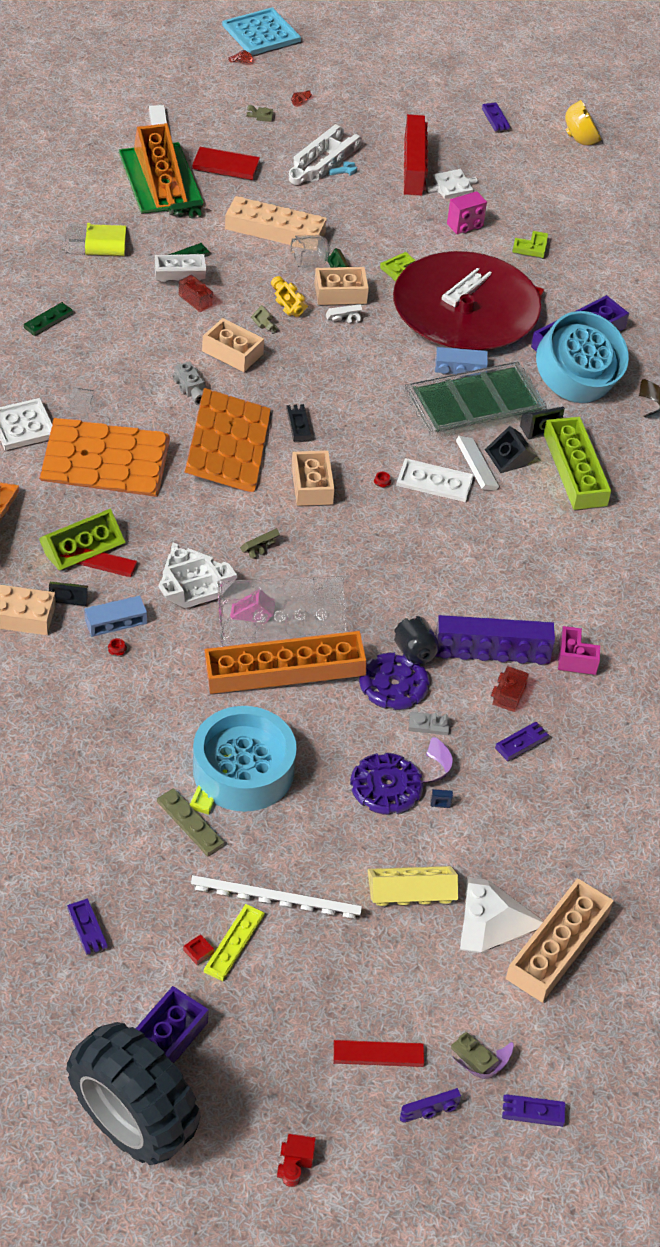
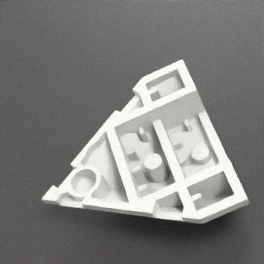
[159,542,237,608]
[460,877,543,953]

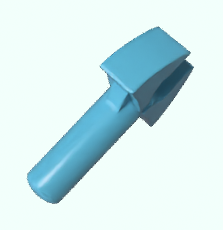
[329,162,357,176]

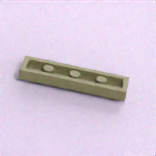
[157,788,224,857]

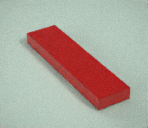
[59,544,137,578]
[333,1040,424,1067]

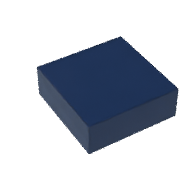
[430,789,453,808]

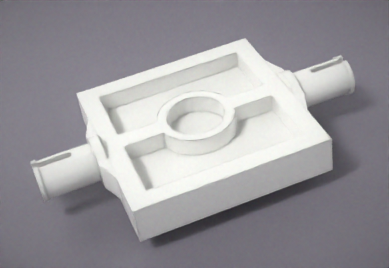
[427,169,477,199]

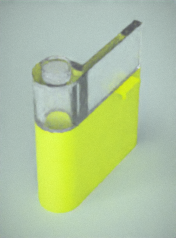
[62,223,126,256]

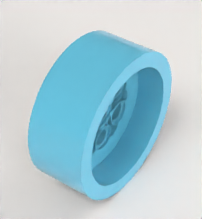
[536,311,629,403]
[193,706,296,812]

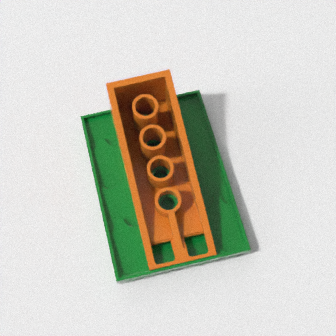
[118,123,203,214]

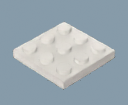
[0,398,52,450]

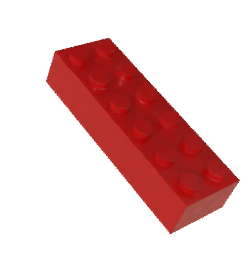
[403,114,428,196]

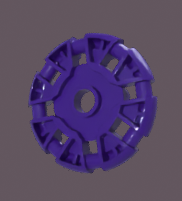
[359,652,429,710]
[350,752,423,815]

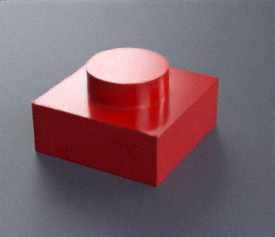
[183,934,214,965]

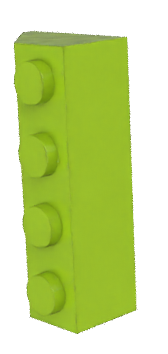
[39,508,126,570]

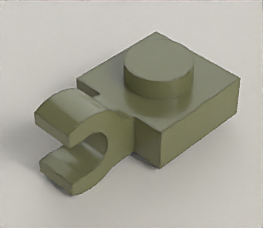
[246,105,273,122]
[251,305,278,333]

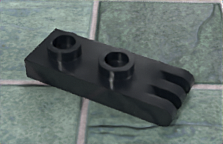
[286,404,311,442]

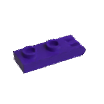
[482,102,510,131]
[495,722,550,762]
[67,898,107,955]
[400,1088,461,1123]
[502,1094,565,1127]

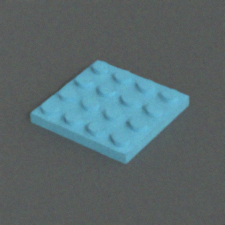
[222,7,301,56]

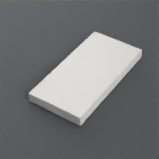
[396,458,474,502]

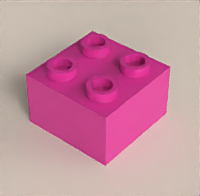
[447,191,487,235]

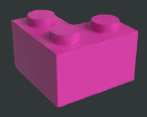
[558,626,600,675]

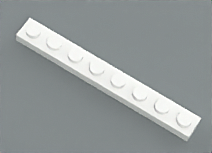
[191,875,362,919]

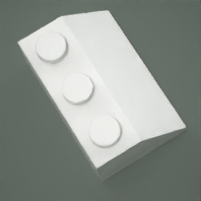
[155,254,206,282]

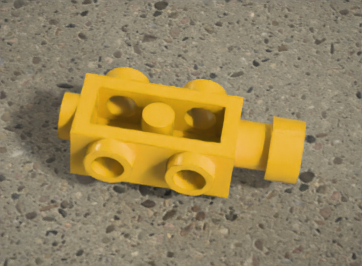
[271,276,308,318]

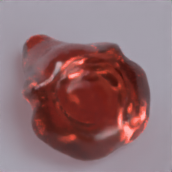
[228,50,252,64]
[291,90,312,107]

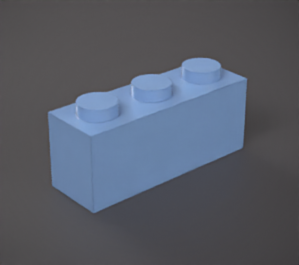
[435,347,488,377]
[84,596,147,637]

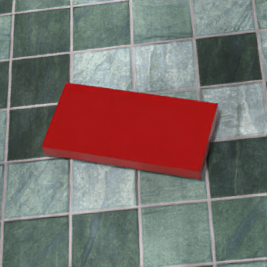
[192,146,260,180]

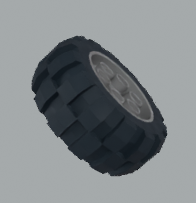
[66,1022,201,1165]

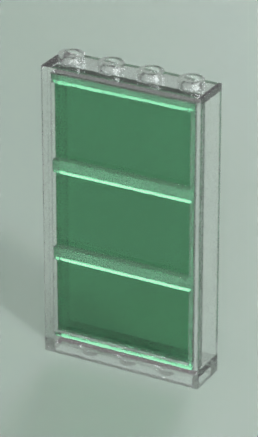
[404,361,547,442]

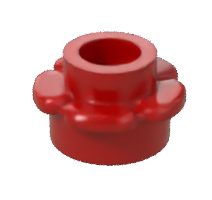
[374,471,391,488]
[108,638,127,656]

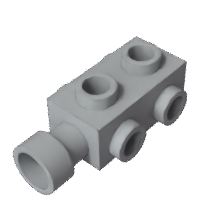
[173,362,206,405]

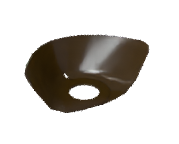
[639,379,660,417]

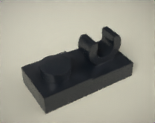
[49,581,88,606]

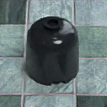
[394,616,439,664]

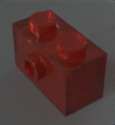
[179,274,213,312]
[491,666,529,712]

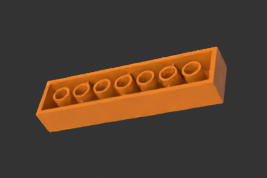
[204,631,366,694]

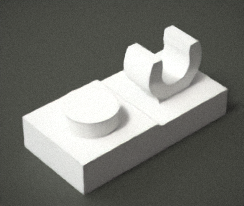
[326,304,362,323]

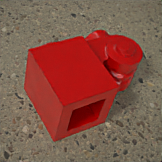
[277,1133,316,1187]

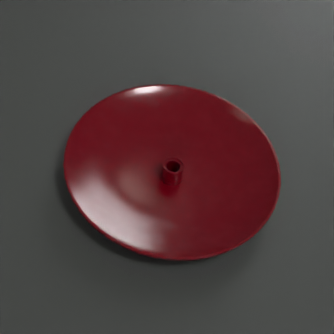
[393,251,541,350]

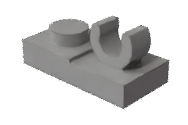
[408,712,449,735]

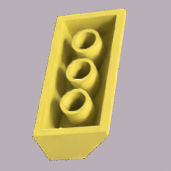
[368,866,458,906]

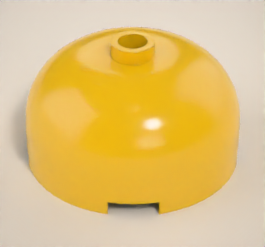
[565,100,602,145]

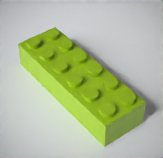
[544,417,611,510]

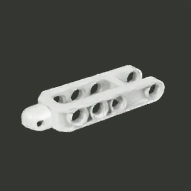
[289,124,363,185]

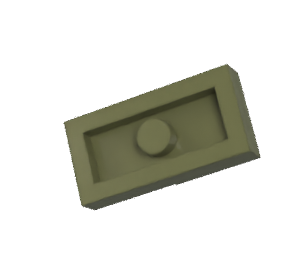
[240,528,280,559]
[451,1032,499,1074]

